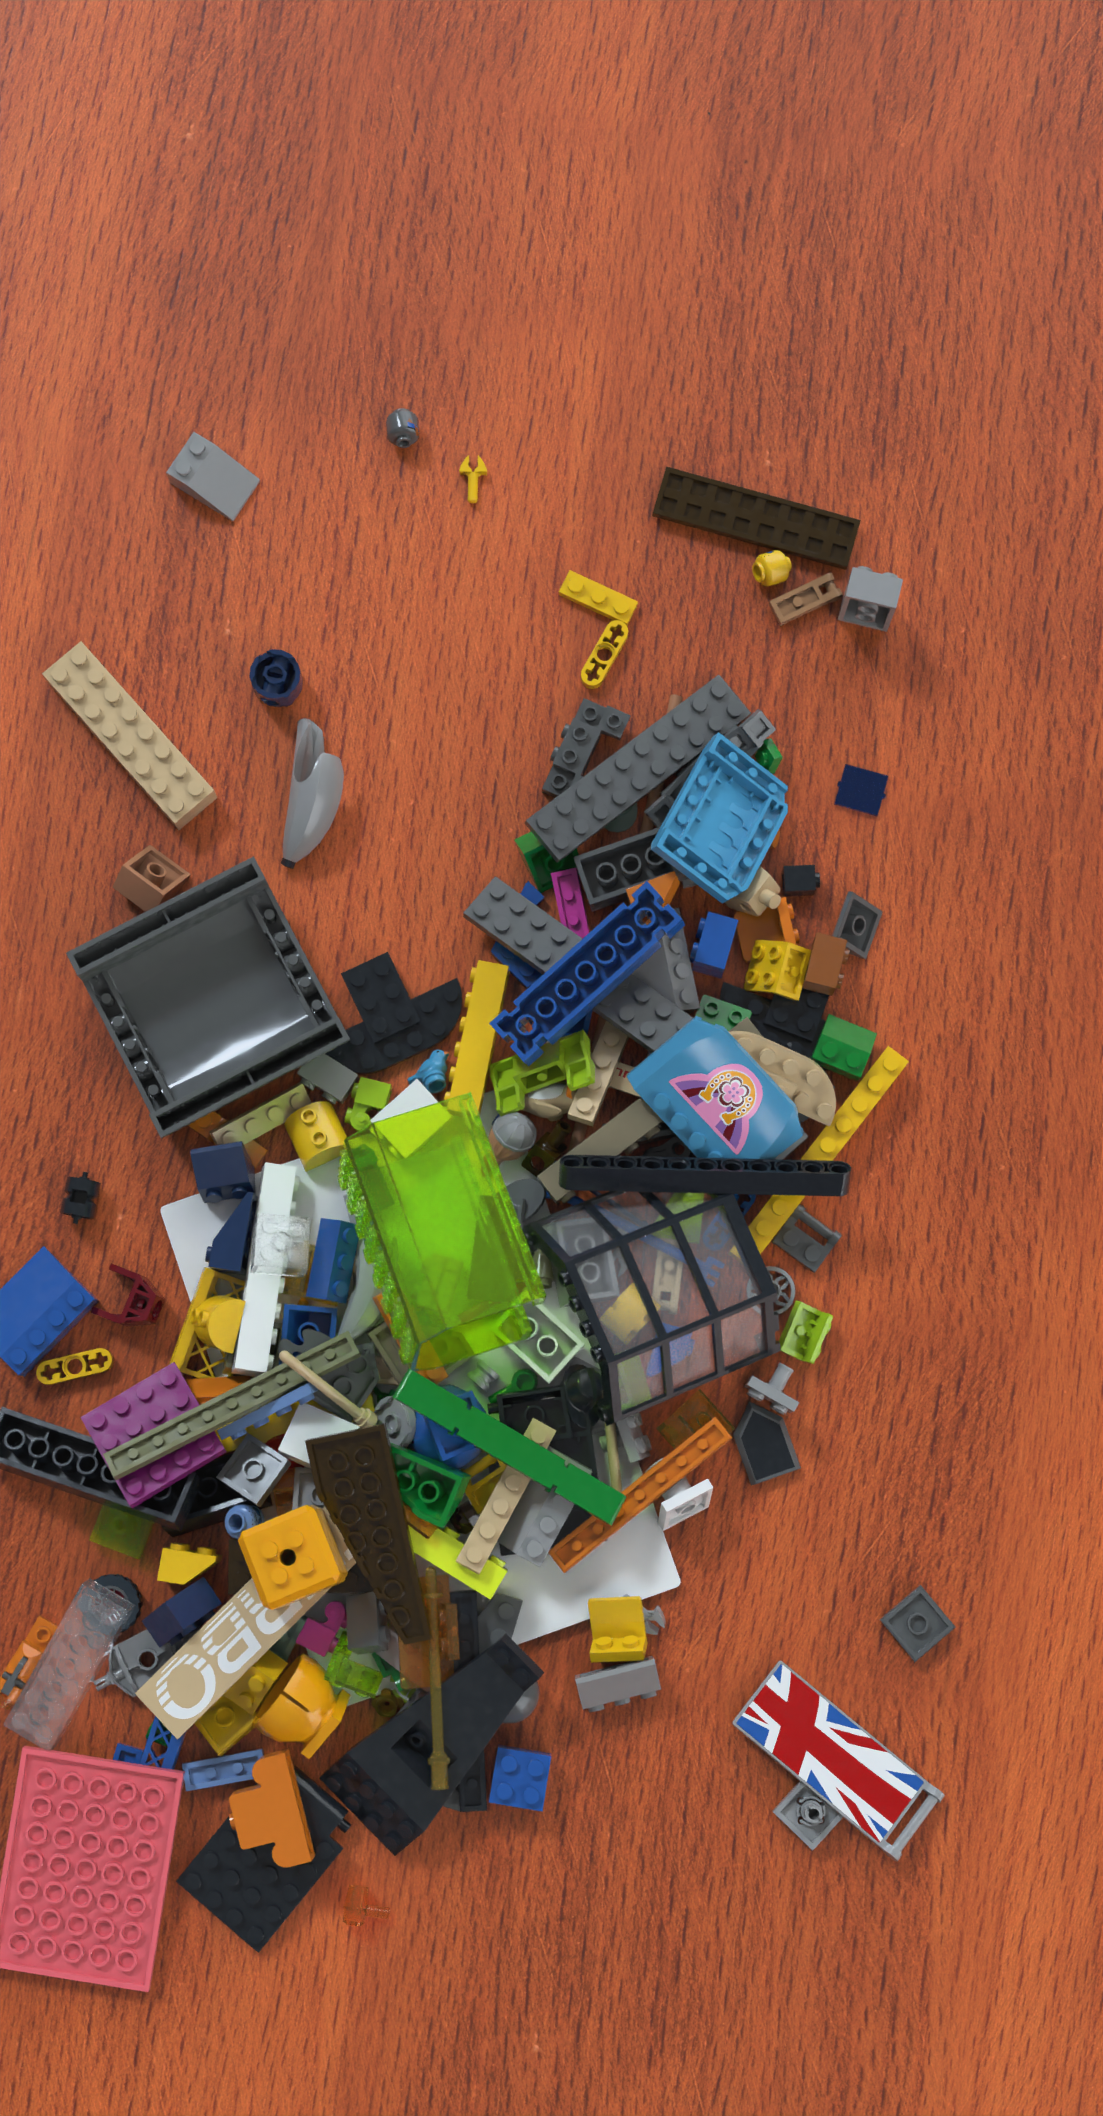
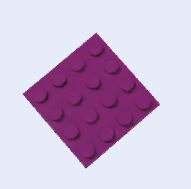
[80,1362,227,1508]

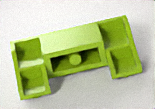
[490,1030,595,1117]

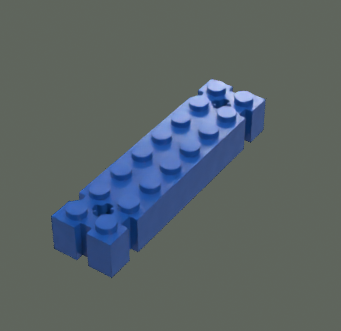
[489,881,685,1066]

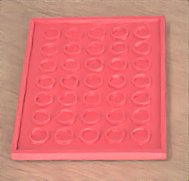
[0,1746,185,1992]

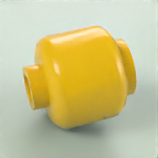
[752,550,792,587]

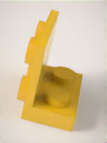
[744,940,811,1001]
[588,1596,648,1663]

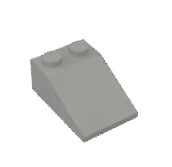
[166,432,260,521]

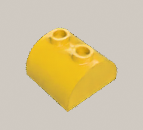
[284,1101,353,1172]
[190,1295,246,1354]

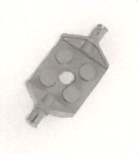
[93,1627,201,1697]

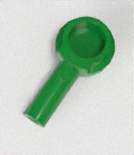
[488,1368,538,1403]

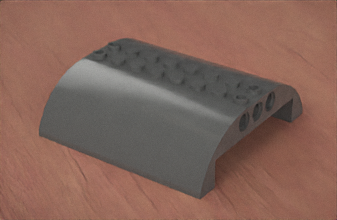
[66,856,350,1139]

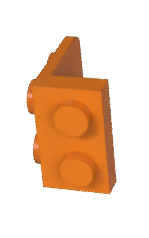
[734,897,800,962]

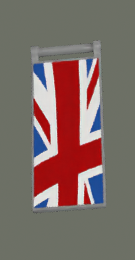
[732,1661,945,1862]

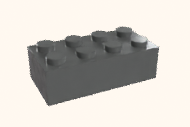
[573,827,689,912]

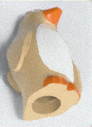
[522,1081,578,1121]

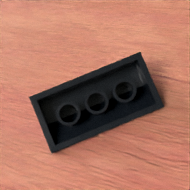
[161,1453,273,1537]

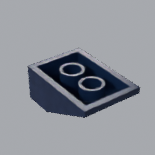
[205,1192,258,1276]

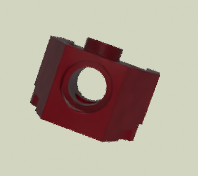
[91,1263,166,1327]

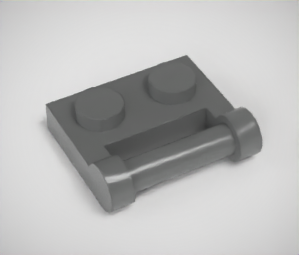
[772,1204,842,1273]

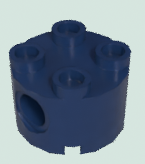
[249,649,303,707]

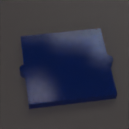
[834,764,888,816]

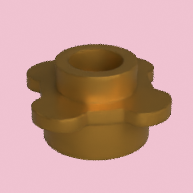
[371,1688,404,1717]

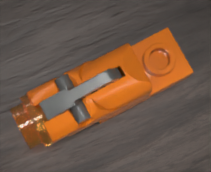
[0,1615,63,1710]

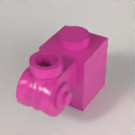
[296,1601,347,1657]

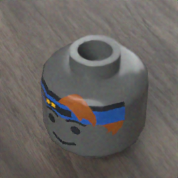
[386,408,419,448]

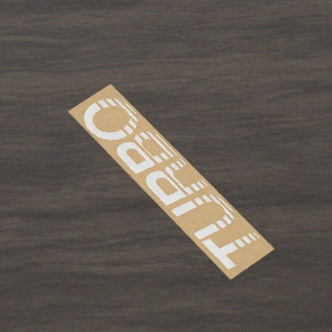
[135,1506,356,1740]

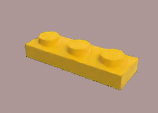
[559,570,638,626]

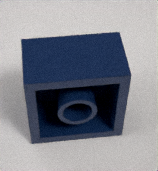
[142,1577,222,1648]

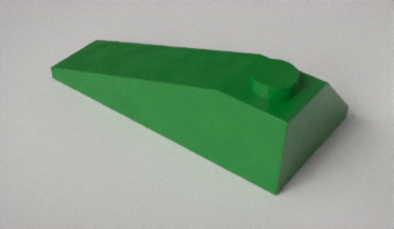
[390,1443,471,1528]

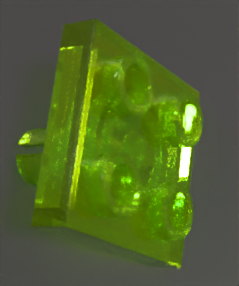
[89,1505,154,1559]

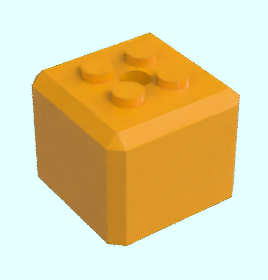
[238,1505,348,1610]

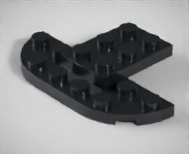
[325,952,462,1074]
[720,982,830,1071]

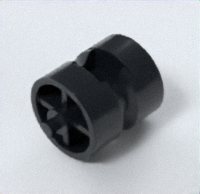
[60,1172,101,1224]

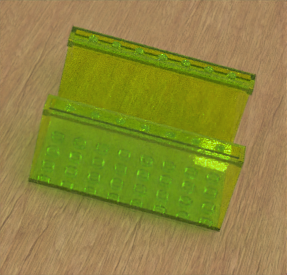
[337,1092,546,1371]

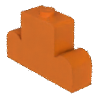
[229,1748,315,1867]

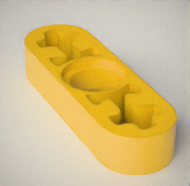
[581,620,628,689]
[36,1348,114,1385]

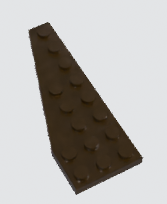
[305,1423,432,1645]

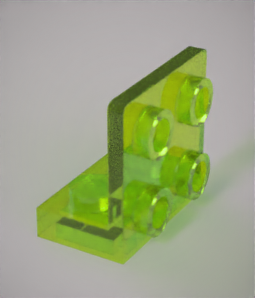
[324,1630,383,1698]

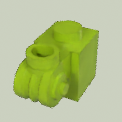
[345,1077,392,1133]

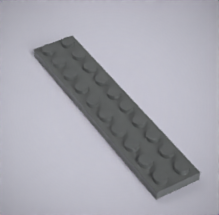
[525,675,751,863]
[463,876,693,1053]

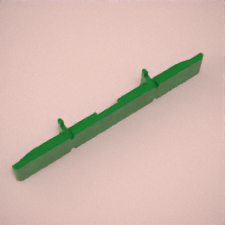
[392,1369,626,1526]

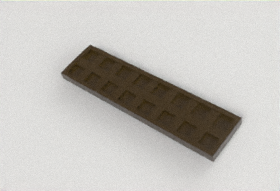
[652,466,861,570]

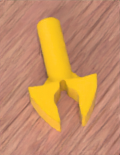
[459,455,487,504]

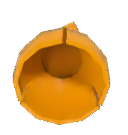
[253,1654,351,1759]

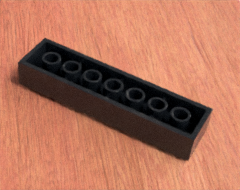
[0,1407,202,1532]

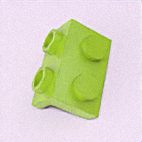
[779,1300,833,1364]

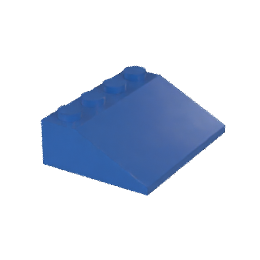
[0,1246,99,1377]

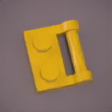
[461,1454,507,1514]

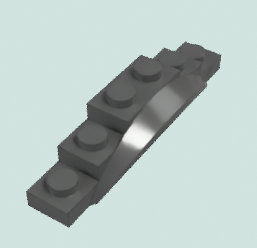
[644,709,776,828]

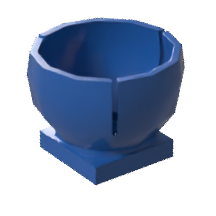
[407,1384,486,1469]

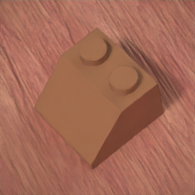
[113,845,191,912]

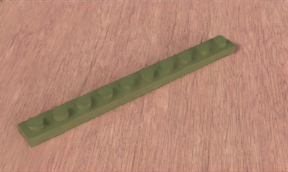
[103,1331,361,1480]

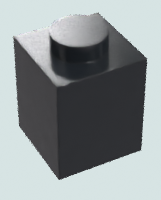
[782,865,820,897]

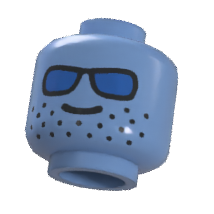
[225,1504,265,1540]

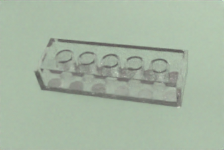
[3,1578,136,1751]

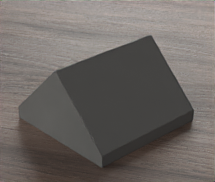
[832,891,883,959]

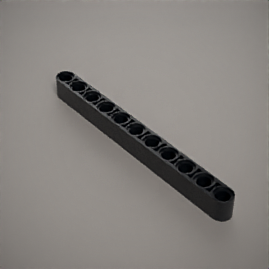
[559,1155,851,1196]

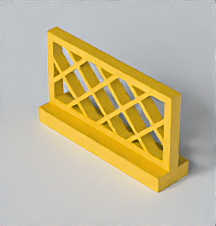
[169,1267,245,1378]

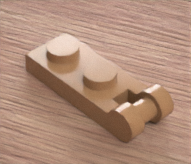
[769,573,843,626]

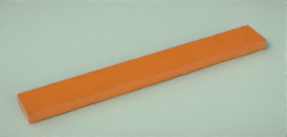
[548,1417,733,1573]

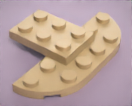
[729,1031,836,1126]

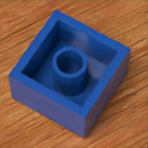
[690,911,738,979]
[489,1744,551,1812]

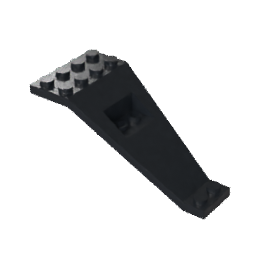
[319,1633,544,1856]

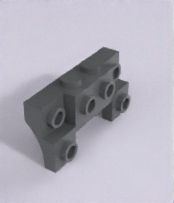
[542,698,631,798]

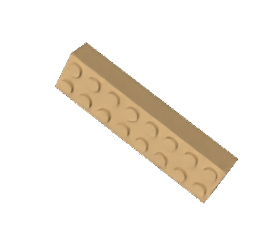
[42,641,218,830]

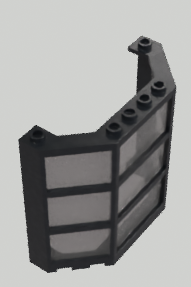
[522,1157,781,1426]

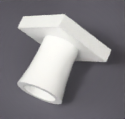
[645,1458,713,1531]

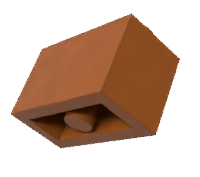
[802,932,850,996]

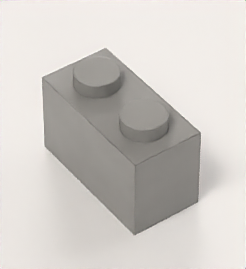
[297,1054,360,1104]

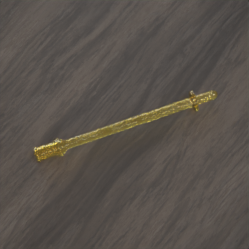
[423,1566,450,1790]

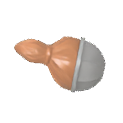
[481,1112,537,1178]

